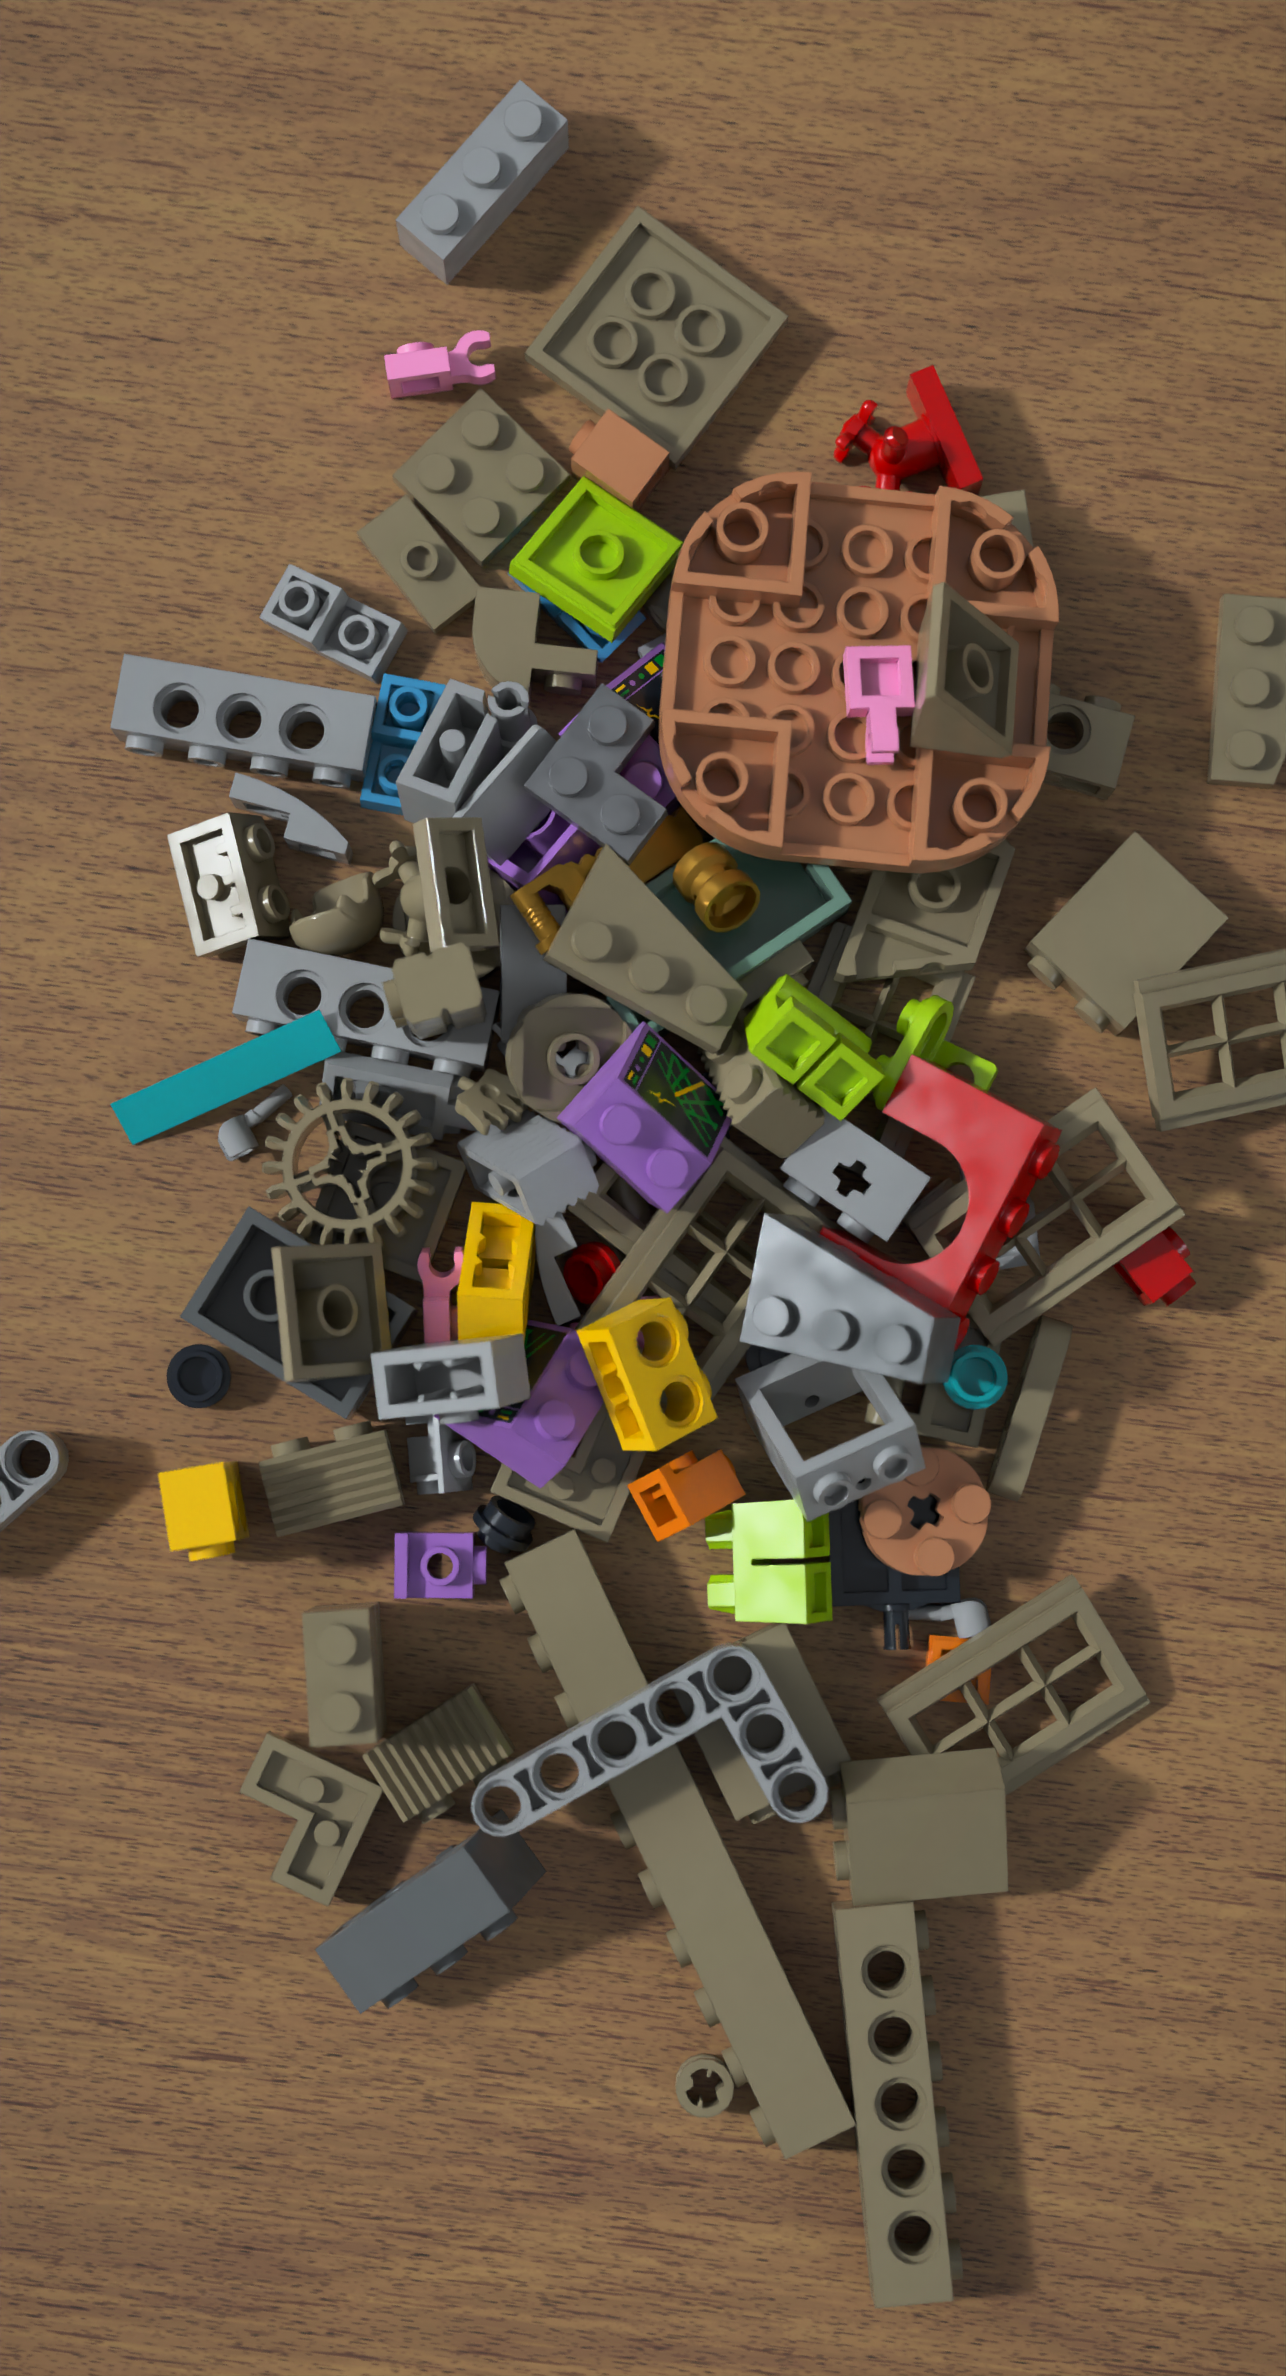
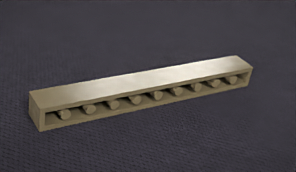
[499,1528,856,2160]

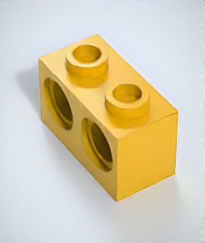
[457,1202,536,1343]
[576,1298,718,1451]
[158,1461,250,1561]

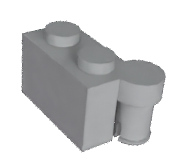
[396,678,538,823]

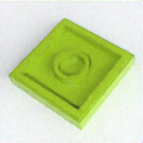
[509,476,684,643]

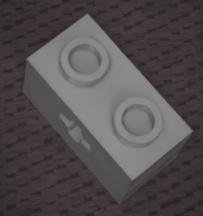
[779,1107,931,1244]

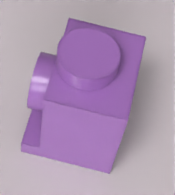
[394,1532,487,1599]

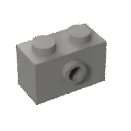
[371,1333,531,1424]

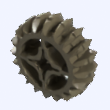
[262,1078,438,1248]

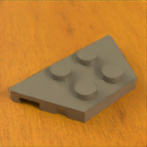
[833,839,1015,983]

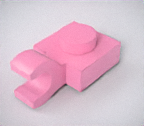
[384,330,496,399]
[843,645,915,765]
[417,1246,464,1343]

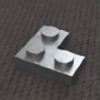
[524,683,668,866]

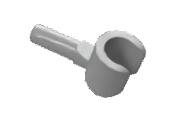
[218,1084,293,1161]
[909,1597,991,1638]

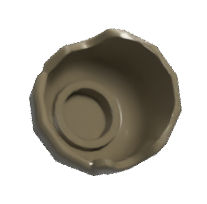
[289,872,385,956]

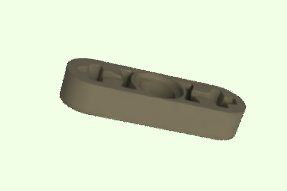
[986,1315,1073,1502]

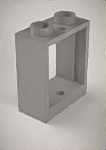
[735,1354,926,1522]

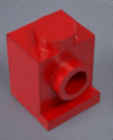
[1112,1227,1196,1307]

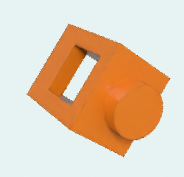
[627,1449,746,1542]

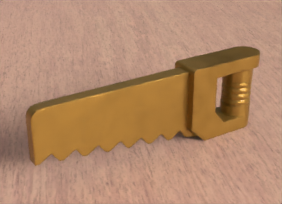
[510,807,703,955]

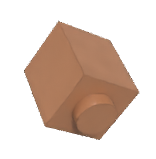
[569,409,670,511]

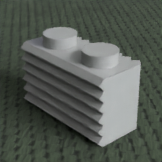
[457,1110,599,1226]

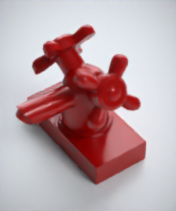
[833,365,983,495]

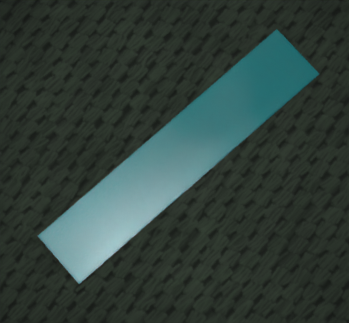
[110,1009,342,1145]

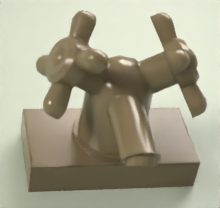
[372,817,499,957]

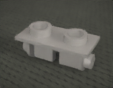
[405,1414,476,1495]

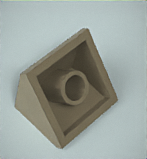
[910,582,1019,758]
[272,1242,391,1383]

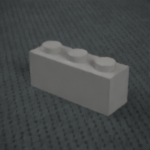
[396,80,569,285]

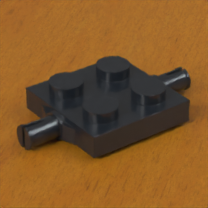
[828,1478,961,1650]

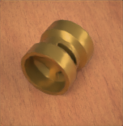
[673,842,760,932]

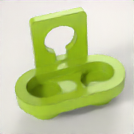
[871,995,998,1111]

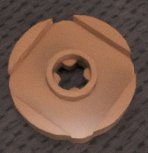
[858,1447,991,1576]

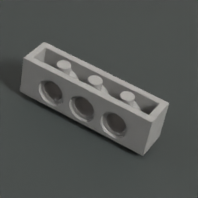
[110,654,377,788]
[232,938,500,1079]

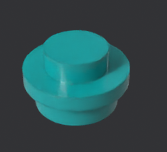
[943,1345,1008,1410]

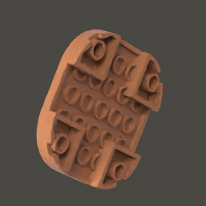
[658,471,1059,873]

